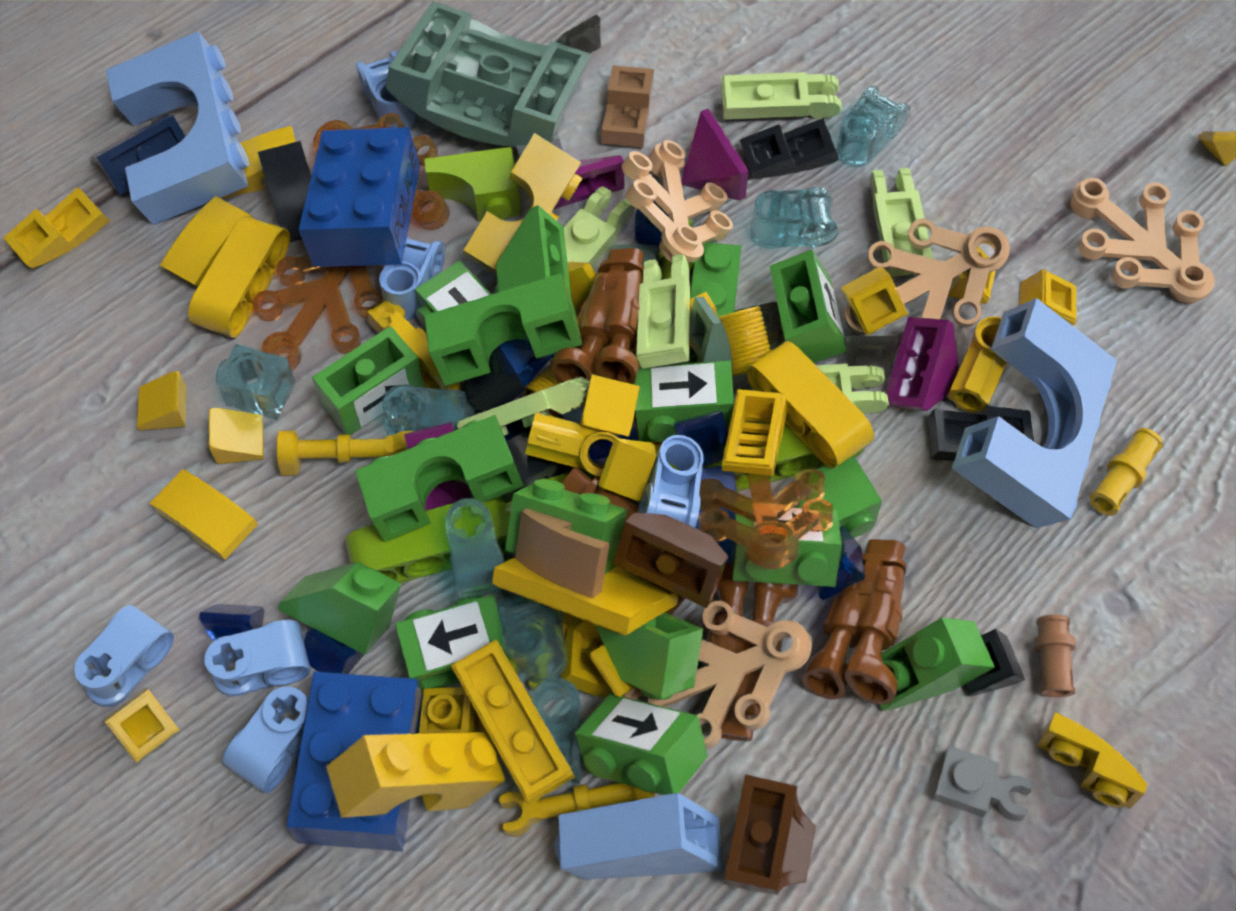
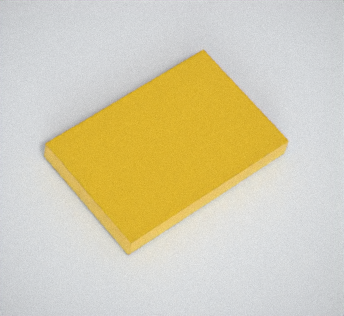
[492,558,679,636]

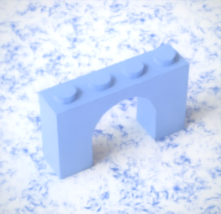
[106,31,249,225]
[952,298,1117,528]

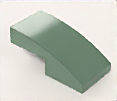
[689,297,732,369]

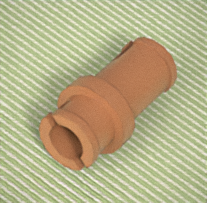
[1034,614,1076,698]

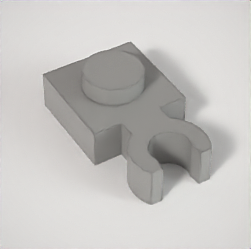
[932,746,1034,821]

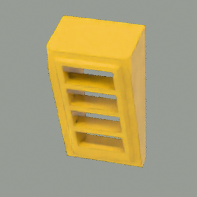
[722,389,787,476]

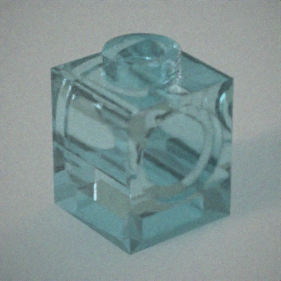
[216,344,296,420]

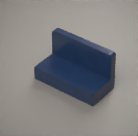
[90,115,186,196]

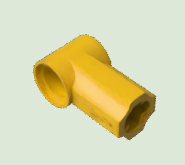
[948,316,1008,413]
[525,412,621,476]

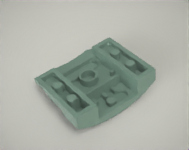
[386,1,591,147]

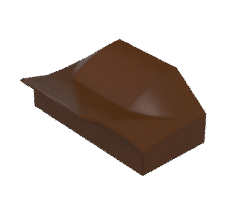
[613,513,728,608]
[723,774,816,895]

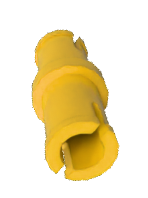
[1089,428,1163,516]

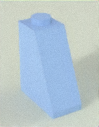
[555,793,724,880]

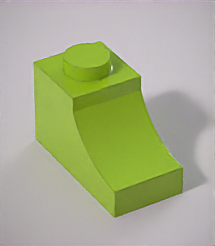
[424,147,521,221]

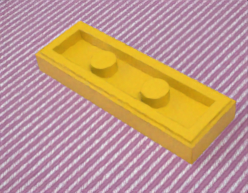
[451,639,575,805]

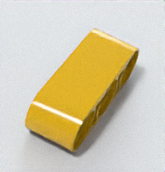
[188,216,290,338]
[746,341,875,469]

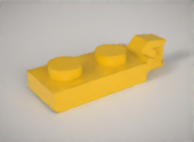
[367,300,461,410]

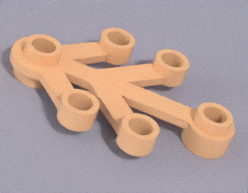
[622,140,733,265]
[1070,178,1215,304]
[845,219,1010,335]
[623,601,812,749]

